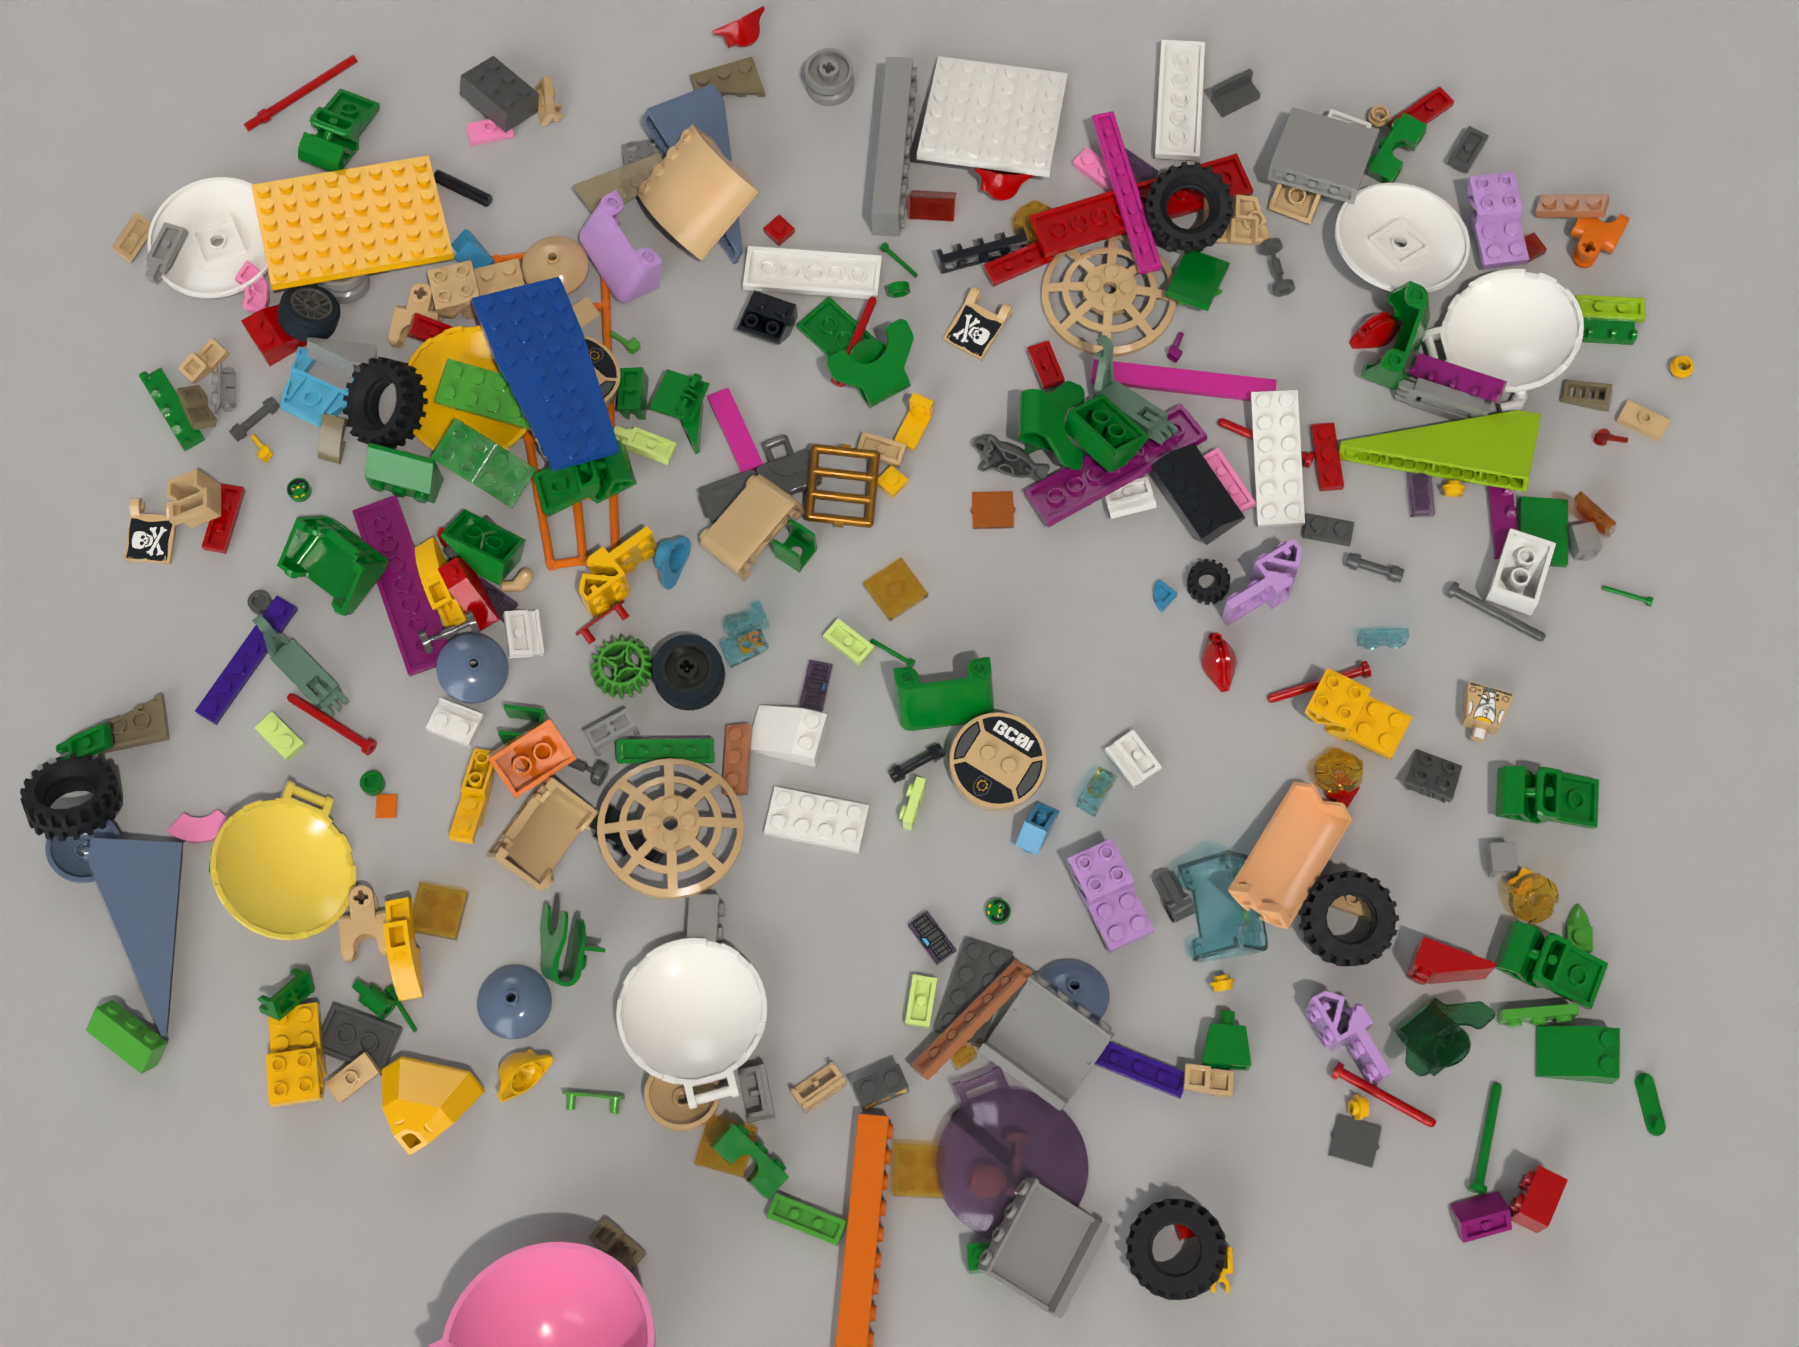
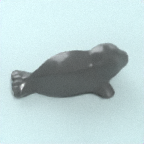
[973,434,1050,482]

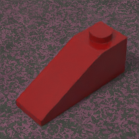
[438,557,500,631]

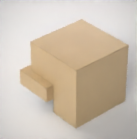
[167,469,221,528]

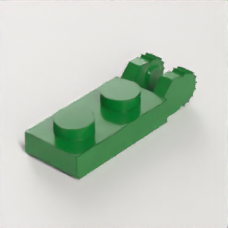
[56,723,113,760]

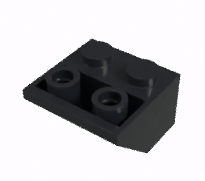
[737,290,798,345]

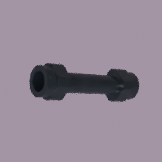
[888,743,945,783]

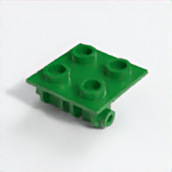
[649,369,710,423]

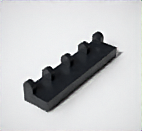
[936,227,1028,274]

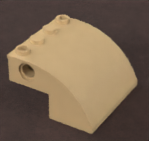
[636,124,759,260]

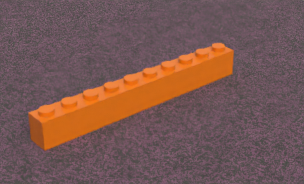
[836,1114,894,1347]

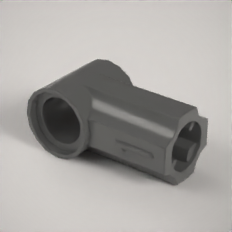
[1154,870,1196,923]

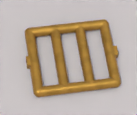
[804,444,880,528]

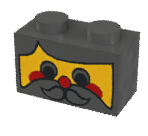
[852,1063,909,1112]

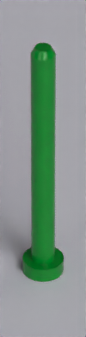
[1468,1082,1502,1194]

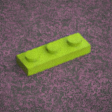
[1575,295,1645,323]

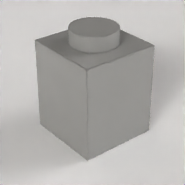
[1568,521,1602,561]

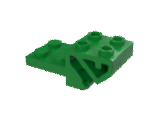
[298,88,380,171]
[430,418,537,508]
[533,440,637,517]
[1495,766,1599,829]
[1495,921,1609,1009]

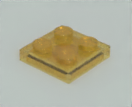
[863,558,928,622]
[413,883,469,941]
[694,1116,758,1178]
[893,1144,946,1199]

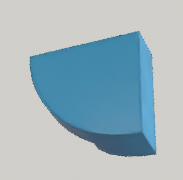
[1153,579,1178,613]

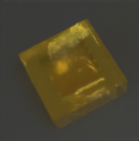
[951,1045,978,1071]

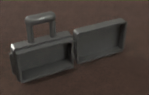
[698,434,822,524]

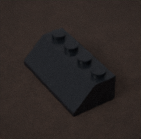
[1151,444,1245,545]

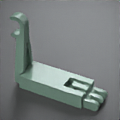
[1093,335,1178,444]
[252,614,349,717]

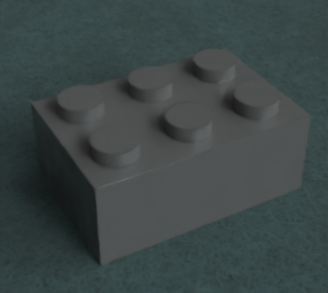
[460,56,539,132]

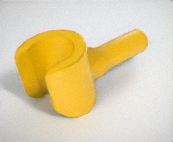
[251,434,273,463]

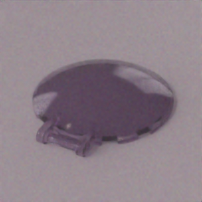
[936,1066,1089,1240]

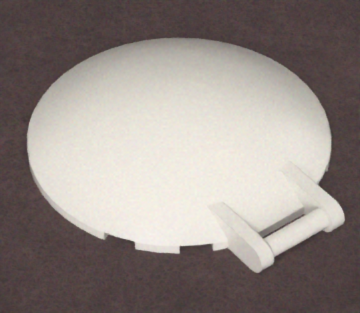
[1422,269,1584,392]
[616,938,768,1110]

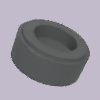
[247,590,273,615]

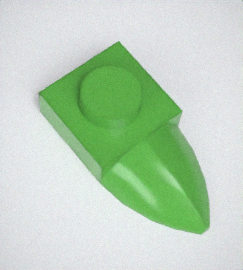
[1565,904,1593,953]

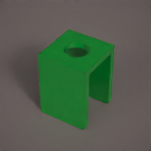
[772,518,817,573]
[498,704,549,744]

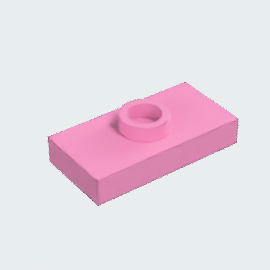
[467,119,514,146]

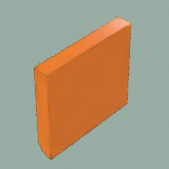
[375,794,398,818]

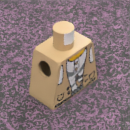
[1462,681,1514,743]

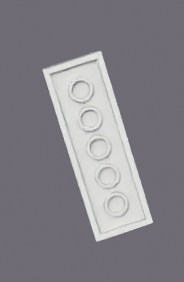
[1155,39,1205,161]
[743,246,882,300]
[1251,390,1305,528]

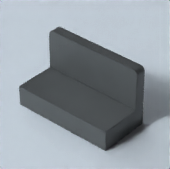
[1211,69,1261,118]

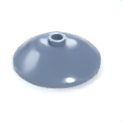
[436,633,509,704]
[45,820,121,883]
[1040,959,1110,1021]
[477,965,552,1040]

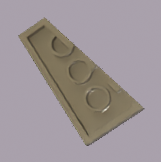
[572,153,663,213]

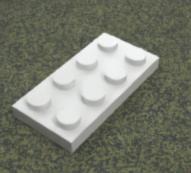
[764,786,870,853]

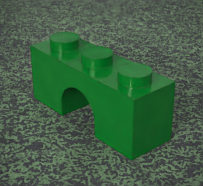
[1367,112,1427,183]
[709,1123,789,1200]

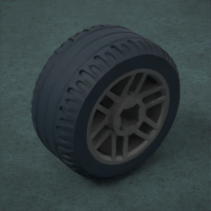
[277,284,340,342]

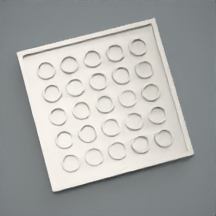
[917,56,1068,177]

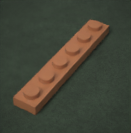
[910,959,1033,1081]

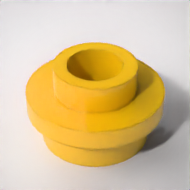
[1670,356,1694,378]
[1442,480,1466,497]
[1210,974,1235,992]
[1348,1094,1370,1120]

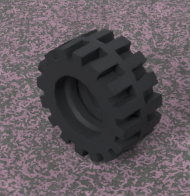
[1187,559,1230,605]

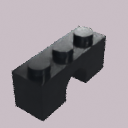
[590,805,665,869]

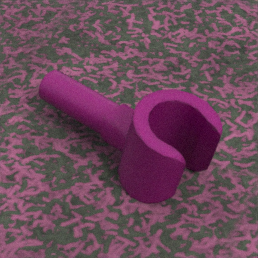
[1167,332,1184,363]

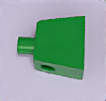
[1200,1010,1251,1071]

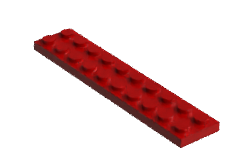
[1029,153,1254,258]

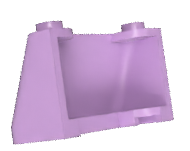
[579,190,662,303]

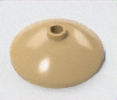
[521,236,589,295]
[644,1075,720,1131]

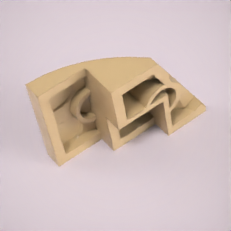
[1203,194,1273,245]

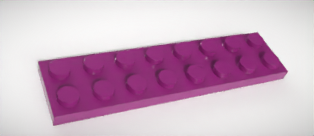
[1024,404,1207,528]
[352,495,448,677]

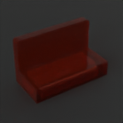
[909,190,956,221]

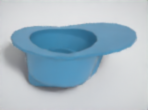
[654,536,691,589]

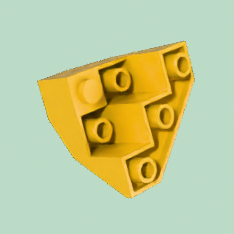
[382,1056,485,1155]

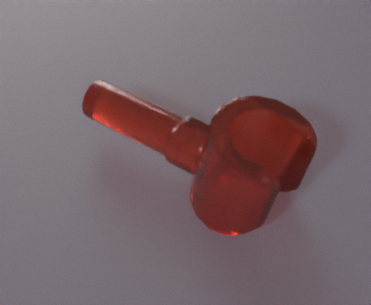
[1593,428,1628,446]

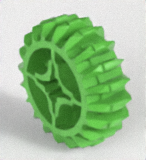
[590,635,654,699]

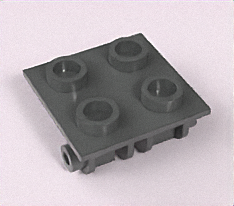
[1404,749,1462,803]

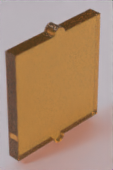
[970,491,1016,529]

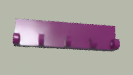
[1409,353,1507,403]
[1487,486,1518,559]

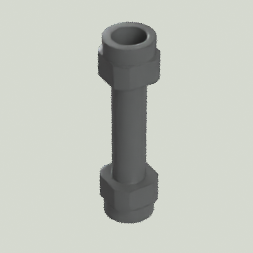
[229,396,280,442]
[1345,553,1405,583]

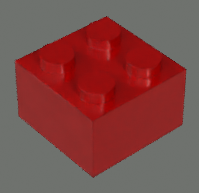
[1509,1166,1568,1233]

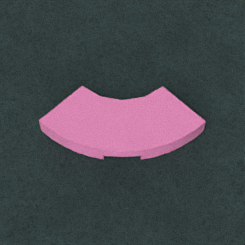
[235,260,270,314]
[167,810,227,844]

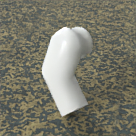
[1498,390,1528,413]

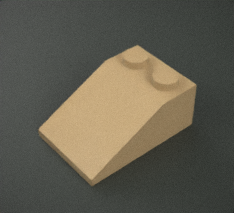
[1268,183,1323,224]

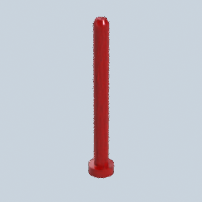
[830,296,877,387]
[1218,418,1316,468]
[1267,661,1371,703]
[287,693,377,756]
[1331,1062,1436,1127]

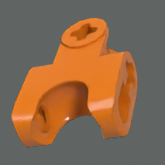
[1570,214,1630,268]

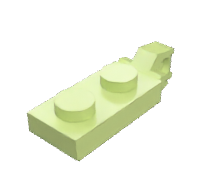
[613,426,677,465]

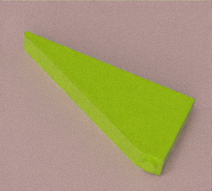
[1339,410,1541,492]

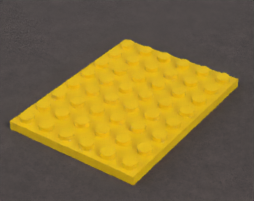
[251,155,454,291]

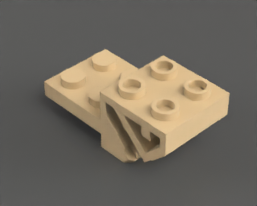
[427,258,525,320]

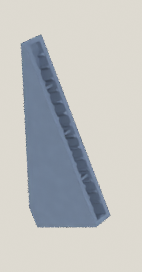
[642,84,743,264]
[84,838,182,1041]

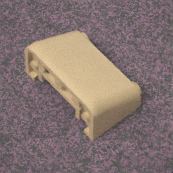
[700,474,805,582]
[486,777,598,891]

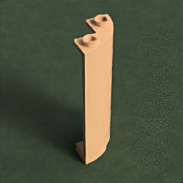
[1228,782,1352,929]

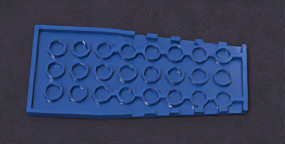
[471,277,619,471]

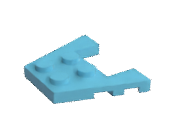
[280,346,354,428]

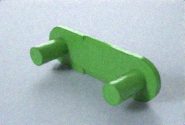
[562,1090,625,1114]

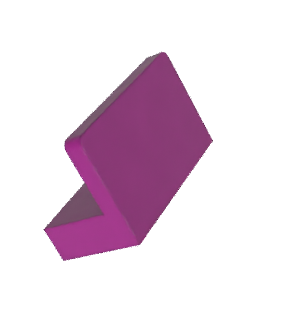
[1450,1191,1512,1243]

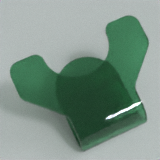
[1395,998,1495,1076]

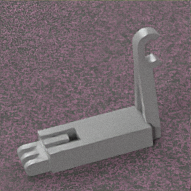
[1394,377,1492,421]

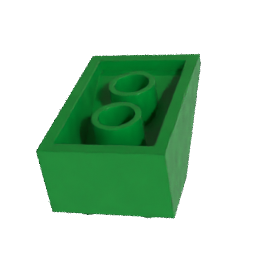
[441,510,526,585]
[1536,1026,1620,1084]

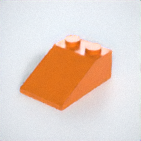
[488,718,577,799]

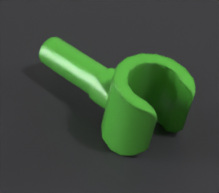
[610,331,641,354]

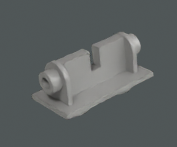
[211,363,236,414]

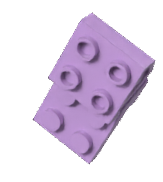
[1467,171,1529,269]
[1222,539,1302,626]
[1067,838,1155,953]
[1305,991,1392,1086]

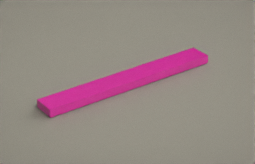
[1091,111,1162,275]
[1091,359,1277,401]

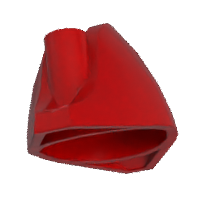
[712,6,765,48]
[975,167,1033,200]
[1349,312,1402,349]
[1201,632,1237,692]

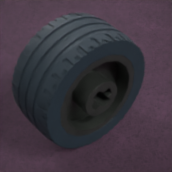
[652,634,725,711]

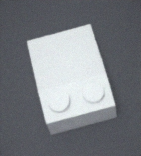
[1485,528,1556,616]
[751,705,828,767]

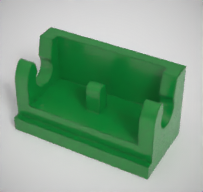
[617,367,649,420]
[257,968,315,1021]

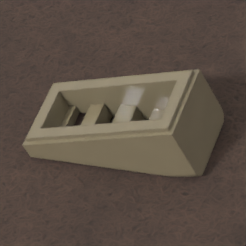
[1561,379,1613,412]

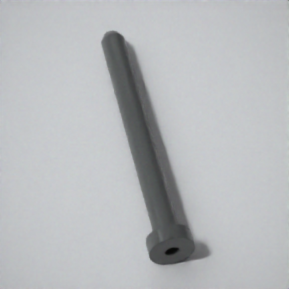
[1446,581,1546,641]

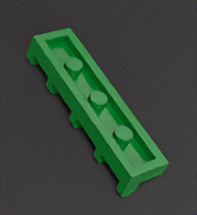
[1582,318,1638,345]
[139,367,205,451]
[617,738,715,764]

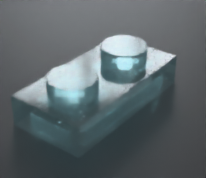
[1357,628,1409,649]

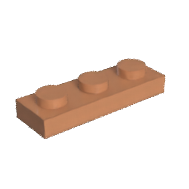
[1536,194,1610,218]
[722,723,752,797]

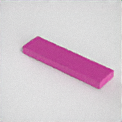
[707,387,763,473]

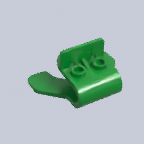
[826,319,914,408]
[1018,381,1085,470]
[540,904,605,987]

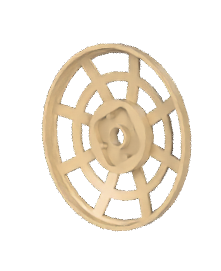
[1041,235,1177,357]
[597,758,744,899]

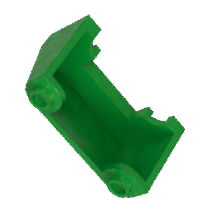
[1360,281,1430,390]
[277,515,389,616]
[893,657,994,731]

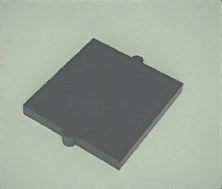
[1328,1114,1382,1168]

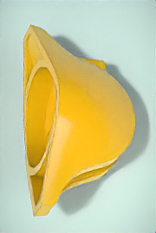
[497,1049,554,1103]

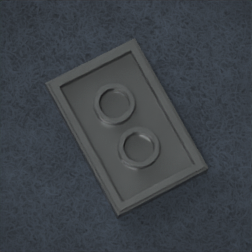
[321,1003,403,1076]

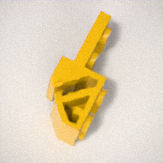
[579,526,657,619]
[1305,668,1412,761]
[266,1002,327,1107]

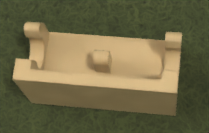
[790,1062,847,1114]

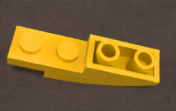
[414,537,468,628]
[448,748,495,844]
[383,897,424,1001]

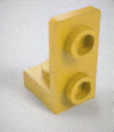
[894,392,934,450]

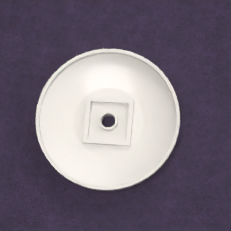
[148,177,268,299]
[1335,183,1470,293]

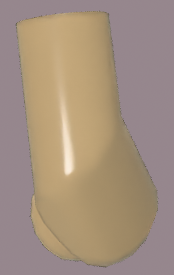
[501,567,533,592]

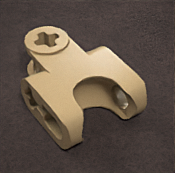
[388,283,443,348]
[338,885,387,962]

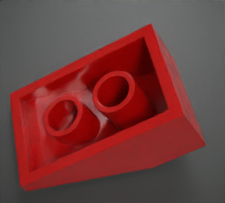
[241,304,307,366]
[1406,936,1496,985]

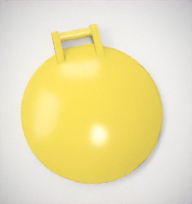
[210,780,356,940]

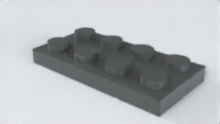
[935,937,1014,1047]

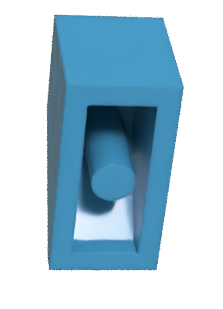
[1015,801,1060,855]

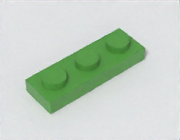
[1497,1003,1579,1028]
[766,1193,847,1247]

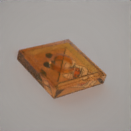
[1574,491,1616,537]

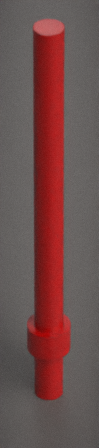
[243,55,358,132]

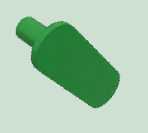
[1635,1073,1666,1136]

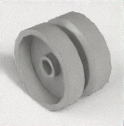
[805,48,854,106]
[320,274,370,304]

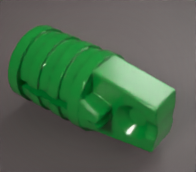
[352,980,396,1019]

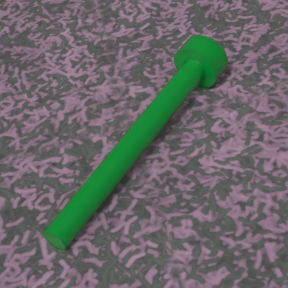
[880,242,918,278]
[1602,585,1653,607]
[870,638,916,668]
[384,985,417,1033]

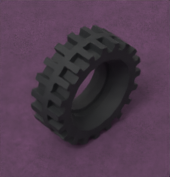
[1145,162,1234,254]
[343,357,428,449]
[20,754,122,841]
[1298,871,1399,966]
[1126,1199,1228,1300]

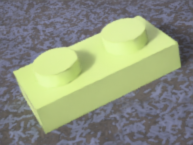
[823,619,875,667]
[254,712,306,762]
[899,776,926,831]
[905,974,938,1029]

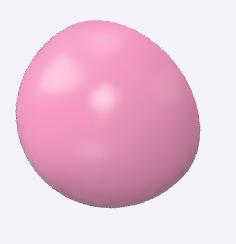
[429,1242,656,1347]

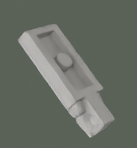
[145,222,188,284]

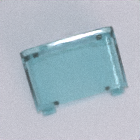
[1178,850,1268,963]

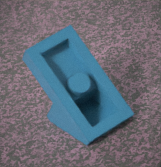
[451,229,495,269]

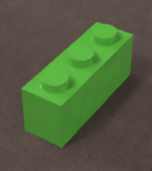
[86,1000,168,1074]

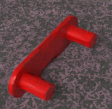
[576,600,629,645]

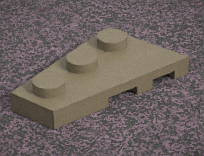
[690,57,765,97]
[98,693,169,755]

